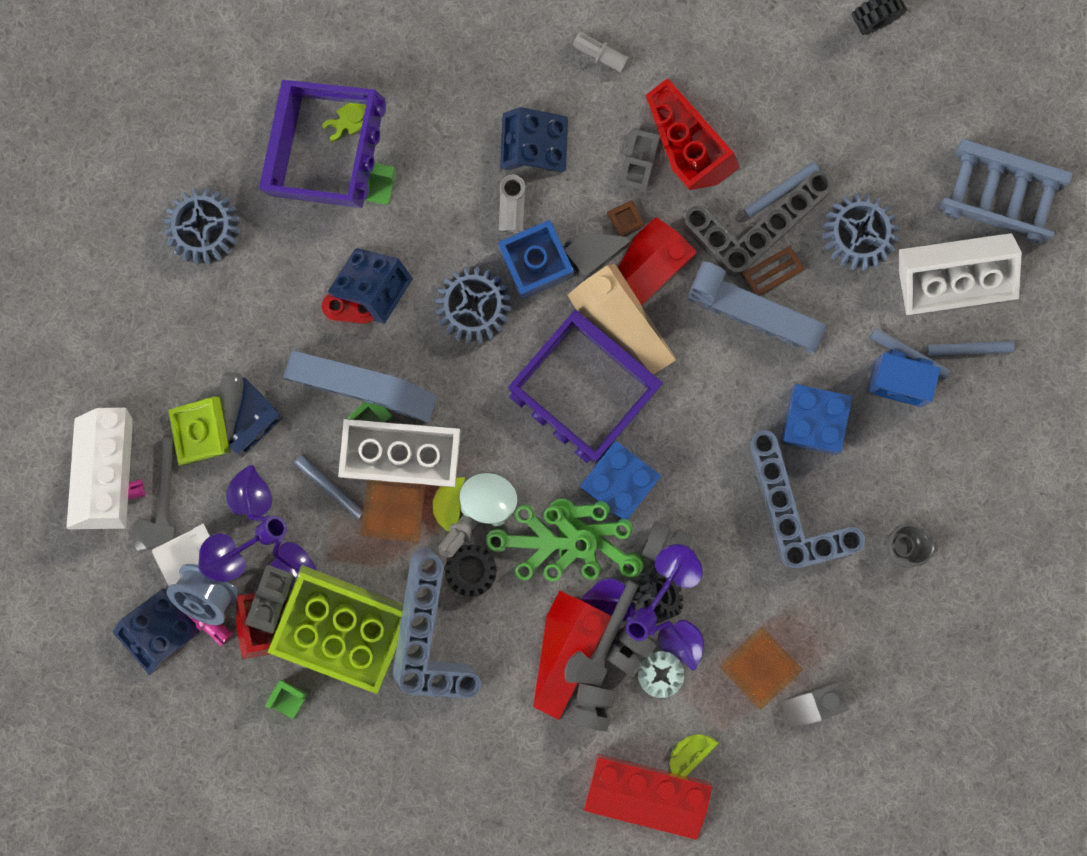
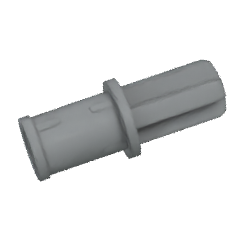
[573,32,629,73]
[439,515,480,558]

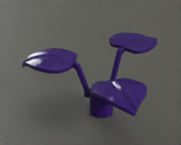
[198,465,317,590]
[581,544,704,671]

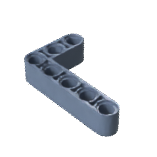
[687,262,826,353]
[283,351,438,424]
[749,430,865,569]
[393,547,481,698]

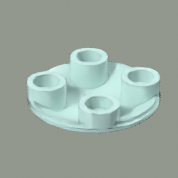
[460,473,517,526]

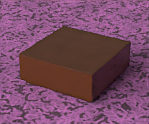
[607,200,645,237]

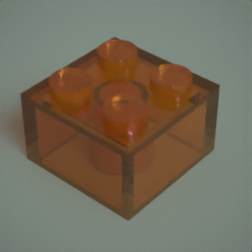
[360,480,427,544]
[717,627,803,710]

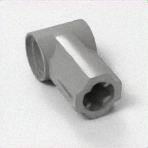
[499,174,526,233]

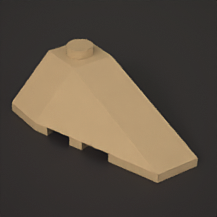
[567,264,677,375]

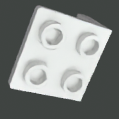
[152,524,209,586]

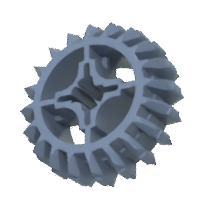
[163,188,241,265]
[822,194,899,271]
[435,267,512,344]

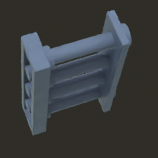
[938,139,1072,244]

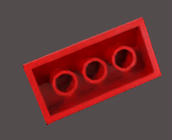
[584,754,713,840]

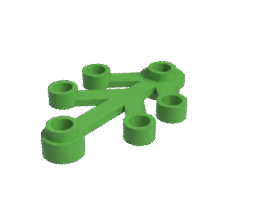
[549,499,645,580]
[486,504,597,581]

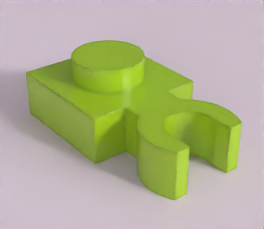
[322,103,366,142]

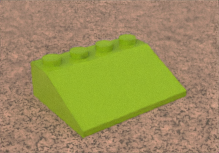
[268,565,404,694]

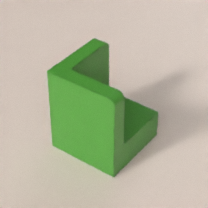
[366,163,396,205]
[347,402,394,423]
[265,679,309,719]

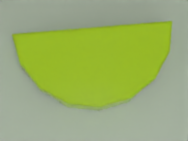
[433,477,465,532]
[669,734,719,776]

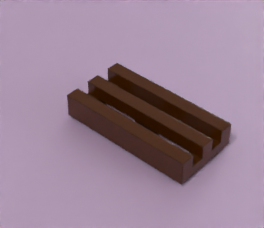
[741,245,805,296]

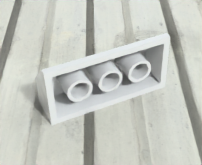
[899,233,1022,315]
[67,408,132,529]
[338,419,461,487]

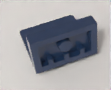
[500,107,568,172]
[328,248,413,324]
[228,378,284,457]
[113,589,200,676]

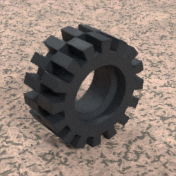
[852,0,908,35]
[444,544,497,597]
[632,568,684,624]

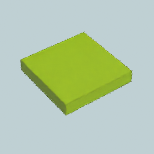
[168,397,230,466]

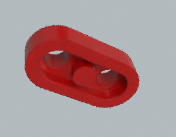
[321,294,375,324]

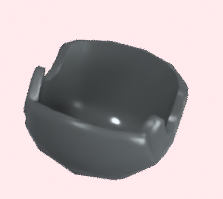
[887,524,934,568]

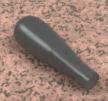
[220,372,244,442]

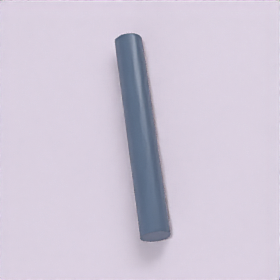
[744,162,819,218]
[870,328,950,380]
[927,341,1015,356]
[294,455,366,520]

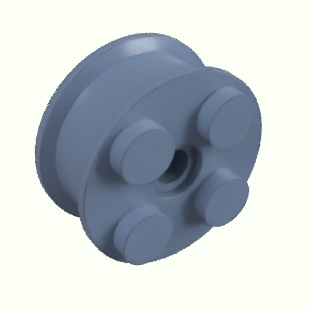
[166,564,238,625]

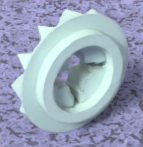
[638,651,684,698]

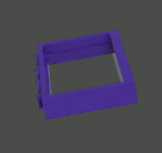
[259,79,386,208]
[508,309,663,464]

